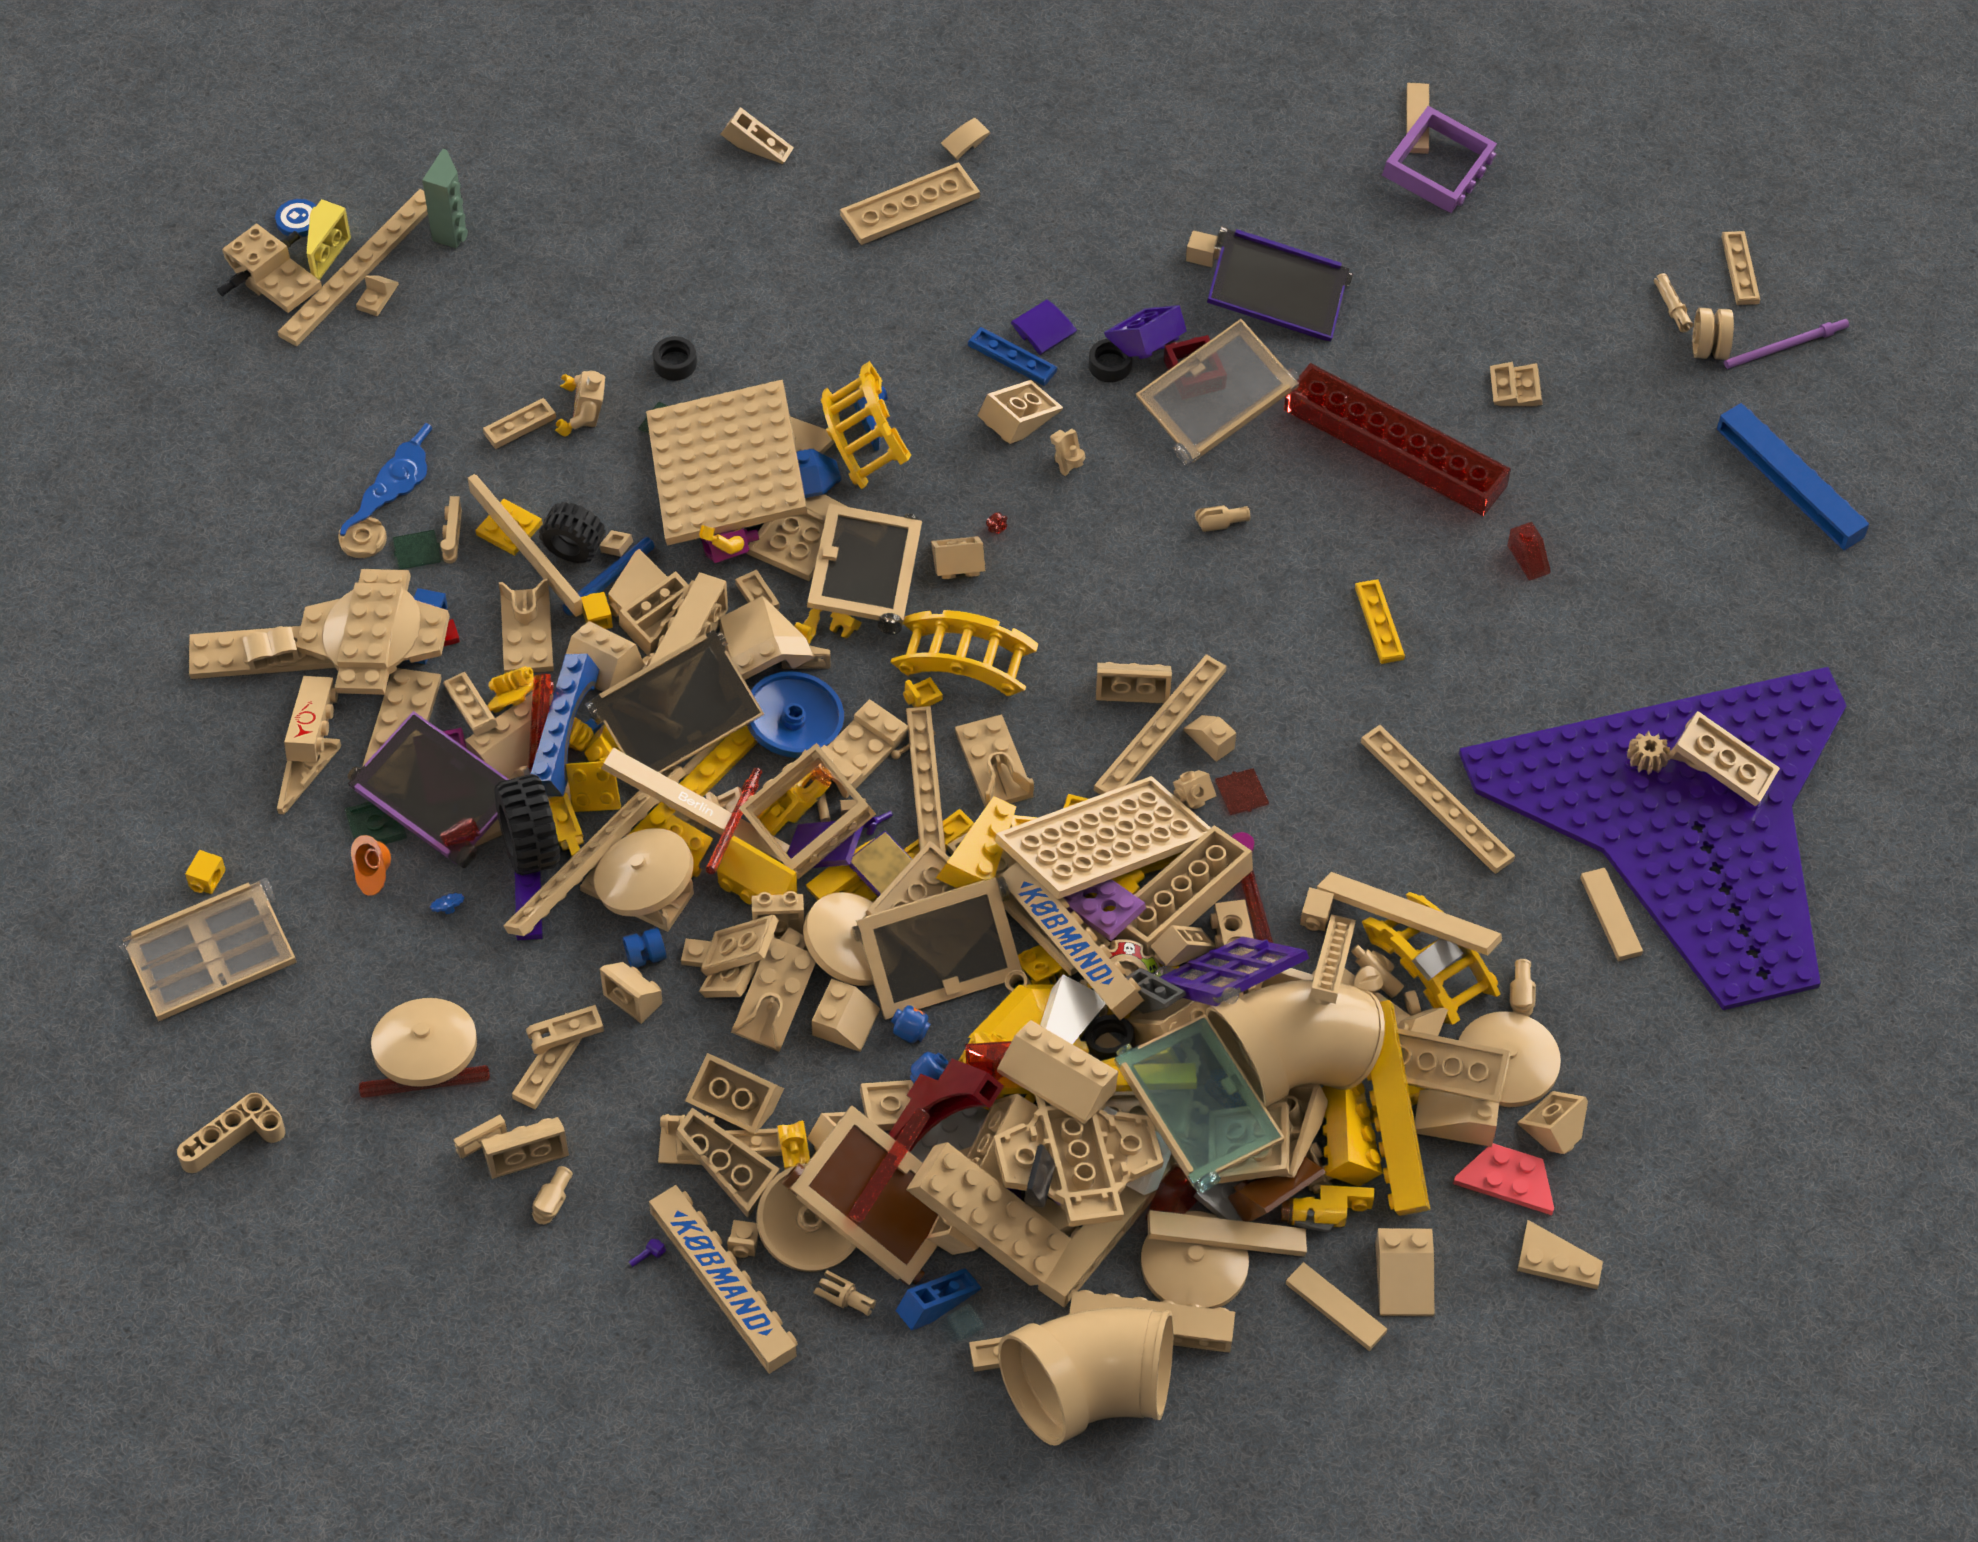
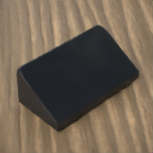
[1024,1144,1055,1208]

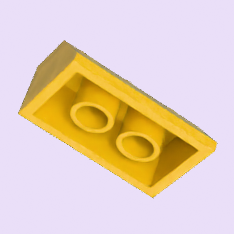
[717,836,797,904]

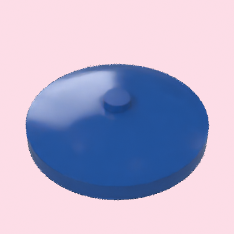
[745,671,844,758]

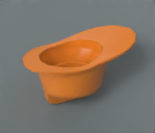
[351,835,391,896]

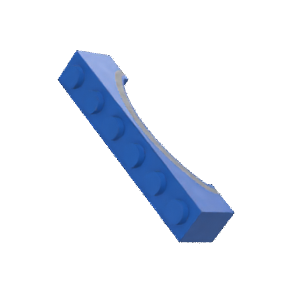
[531,654,600,796]

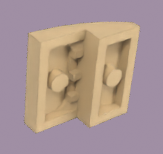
[1490,362,1543,406]

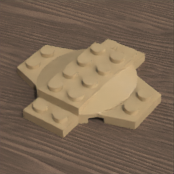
[296,569,450,695]
[993,1095,1164,1227]

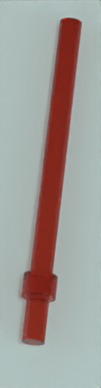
[705,768,762,874]

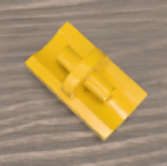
[777,1121,810,1170]

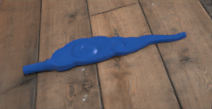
[340,423,432,536]

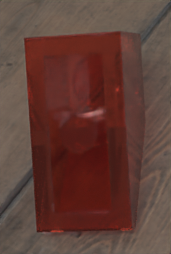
[1507,522,1551,581]
[1146,1166,1198,1221]

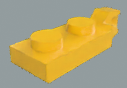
[548,792,584,857]

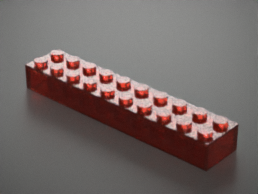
[1284,363,1511,517]

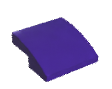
[1011,299,1077,355]

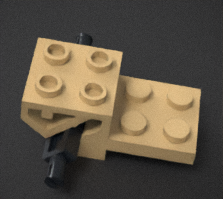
[217,223,322,313]

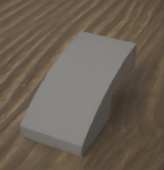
[1412,938,1464,981]

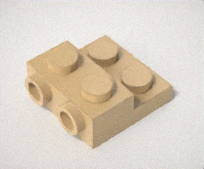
[752,891,804,939]

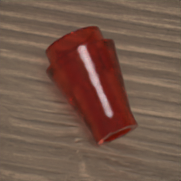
[440,817,480,847]

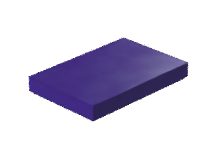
[784,821,864,868]

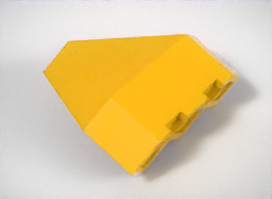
[968,984,1089,1055]

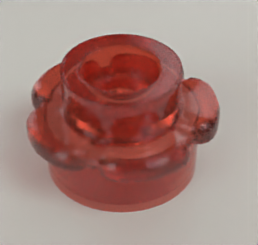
[986,512,1008,534]

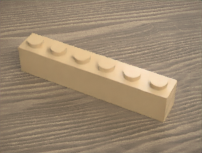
[1069,1290,1235,1353]

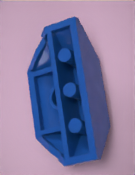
[796,449,841,498]

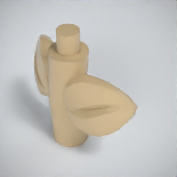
[1351,945,1404,998]

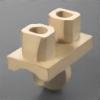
[1050,429,1085,476]

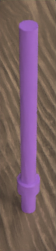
[1724,319,1849,369]

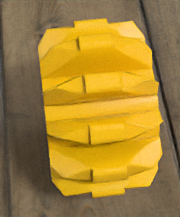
[568,717,594,751]

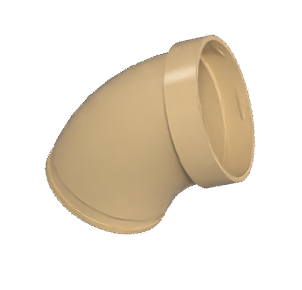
[1206,980,1385,1108]
[998,1307,1174,1445]

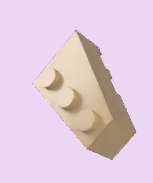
[619,571,689,655]

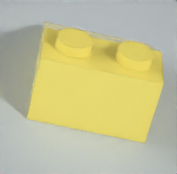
[307,199,351,280]

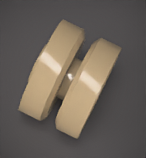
[1693,308,1734,360]

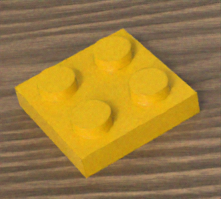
[475,499,543,556]

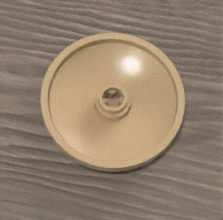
[594,828,694,917]
[803,893,901,986]
[371,998,477,1086]
[1459,1012,1561,1107]
[757,1164,856,1272]
[1141,1211,1249,1309]

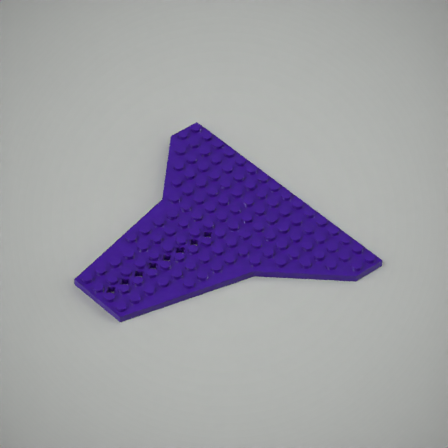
[1459,667,1847,1010]

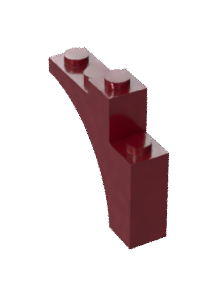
[888,1058,1004,1152]

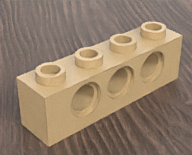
[1210,900,1259,991]

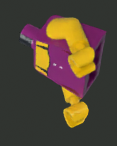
[699,525,759,563]

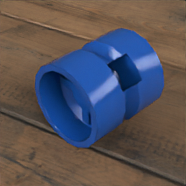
[622,927,667,968]

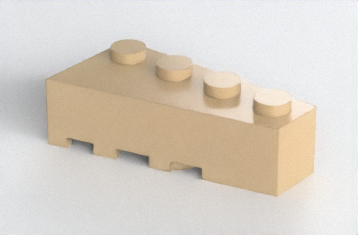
[677,1108,779,1218]

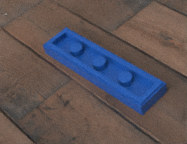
[968,327,1057,386]

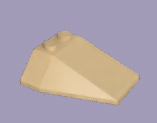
[719,596,814,702]

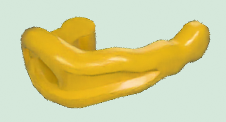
[794,608,823,645]

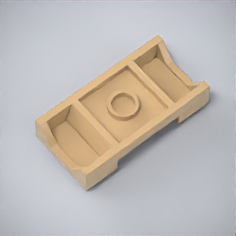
[813,699,909,799]

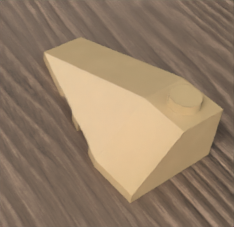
[1276,1084,1328,1178]

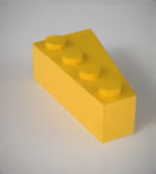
[936,797,1016,899]
[1322,1082,1383,1186]

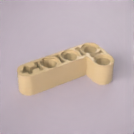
[177,1093,285,1173]

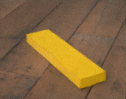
[1355,579,1405,664]

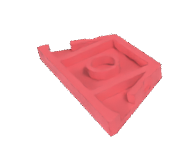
[1453,1143,1554,1215]

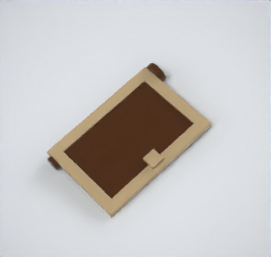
[782,1106,938,1286]

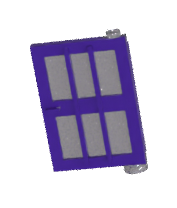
[1154,936,1309,1006]

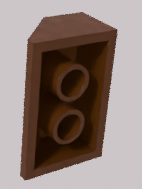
[1228,1157,1326,1222]

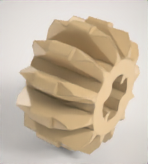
[1627,731,1670,775]

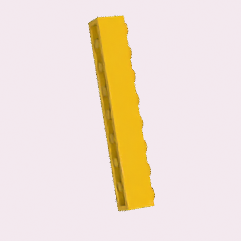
[1367,1000,1430,1216]

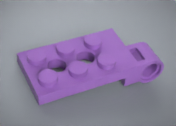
[1063,879,1146,941]

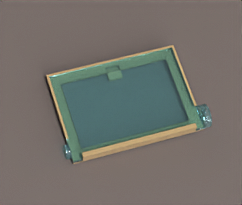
[1114,1014,1285,1193]

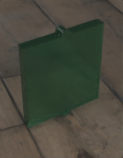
[393,530,441,570]

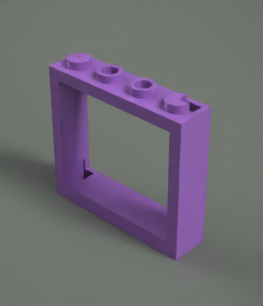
[1382,106,1497,213]

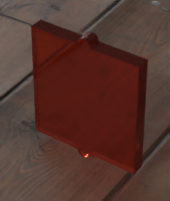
[1215,768,1269,815]

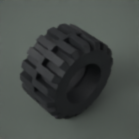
[539,502,605,563]

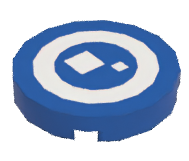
[275,199,316,237]

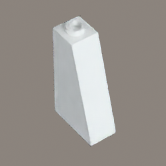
[1040,975,1105,1044]

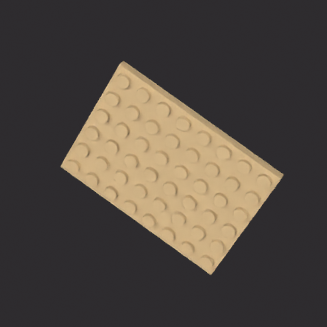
[646,380,808,545]

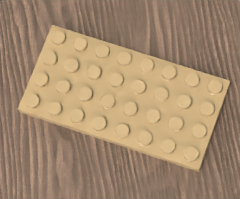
[995,776,1211,899]

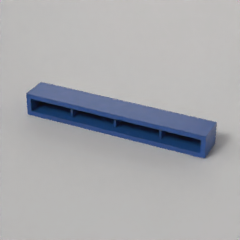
[1717,403,1869,550]

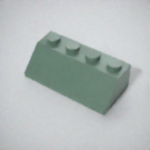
[422,149,468,249]

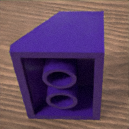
[1104,305,1187,359]

